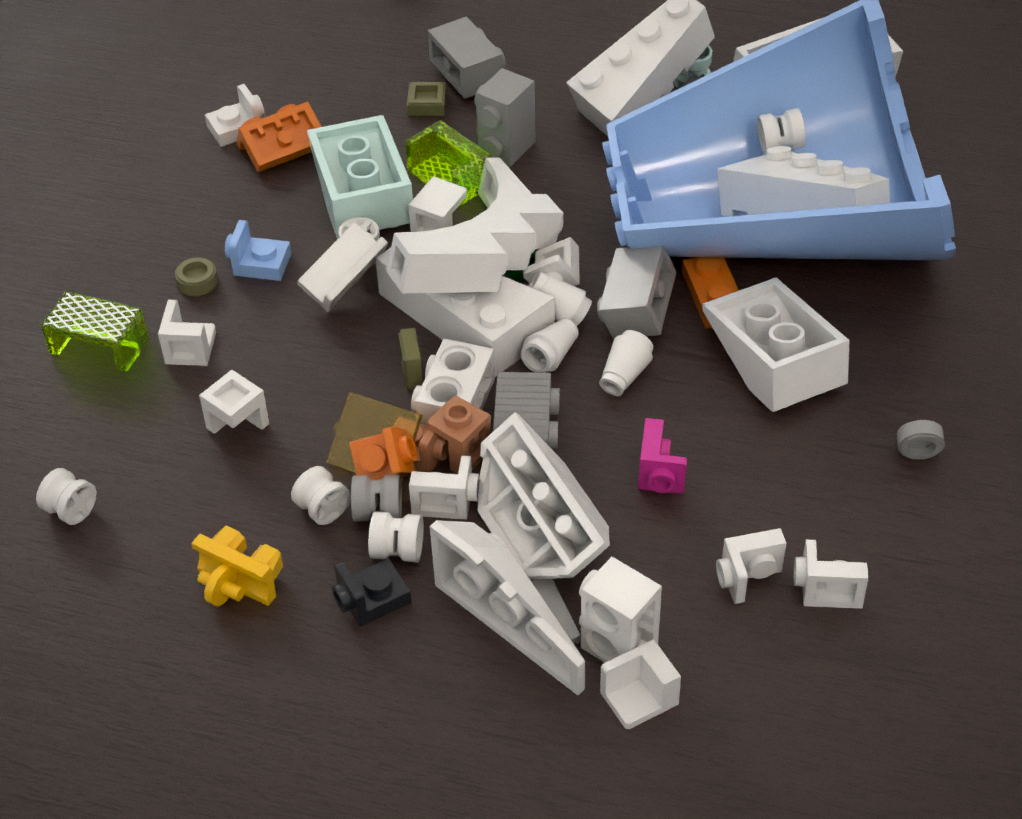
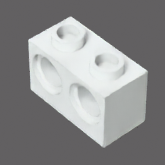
[411,338,495,426]
[579,556,662,663]

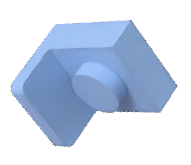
[225,220,292,281]

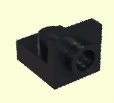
[332,558,412,627]

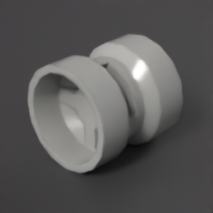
[351,474,402,522]

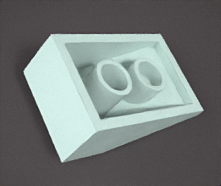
[307,115,413,239]

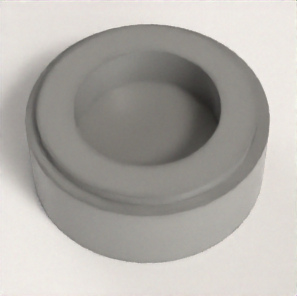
[896,420,945,459]

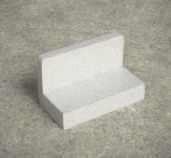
[297,222,388,312]

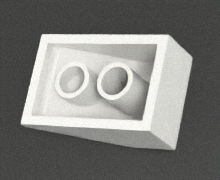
[703,278,850,412]

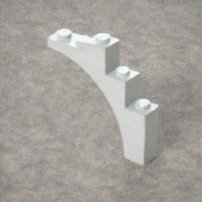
[386,158,563,294]

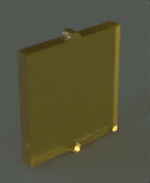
[326,391,423,483]

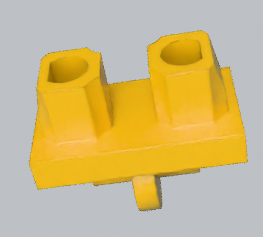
[191,526,283,606]

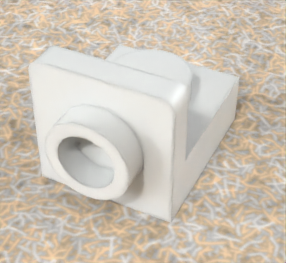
[205,84,265,147]
[409,456,480,520]
[716,528,786,604]
[793,539,868,609]

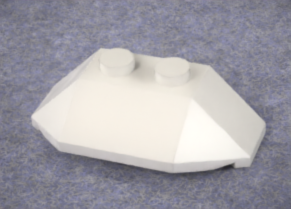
[478,412,610,580]

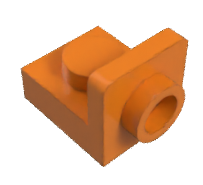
[349,426,417,480]

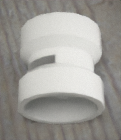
[757,108,806,155]
[368,511,424,563]

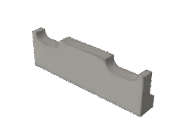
[531,579,581,644]

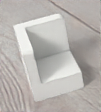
[408,176,467,232]
[158,300,216,366]
[199,370,269,433]
[600,639,681,729]

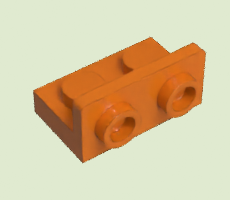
[236,101,322,173]

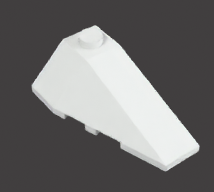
[430,520,585,695]

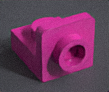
[638,418,687,494]

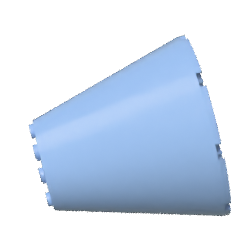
[602,0,956,261]

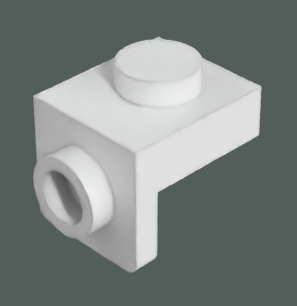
[523,237,580,286]

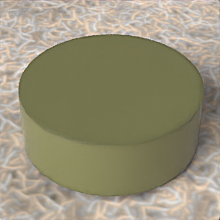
[175,257,218,296]

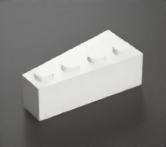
[566,0,715,136]
[717,146,890,217]
[375,248,555,377]

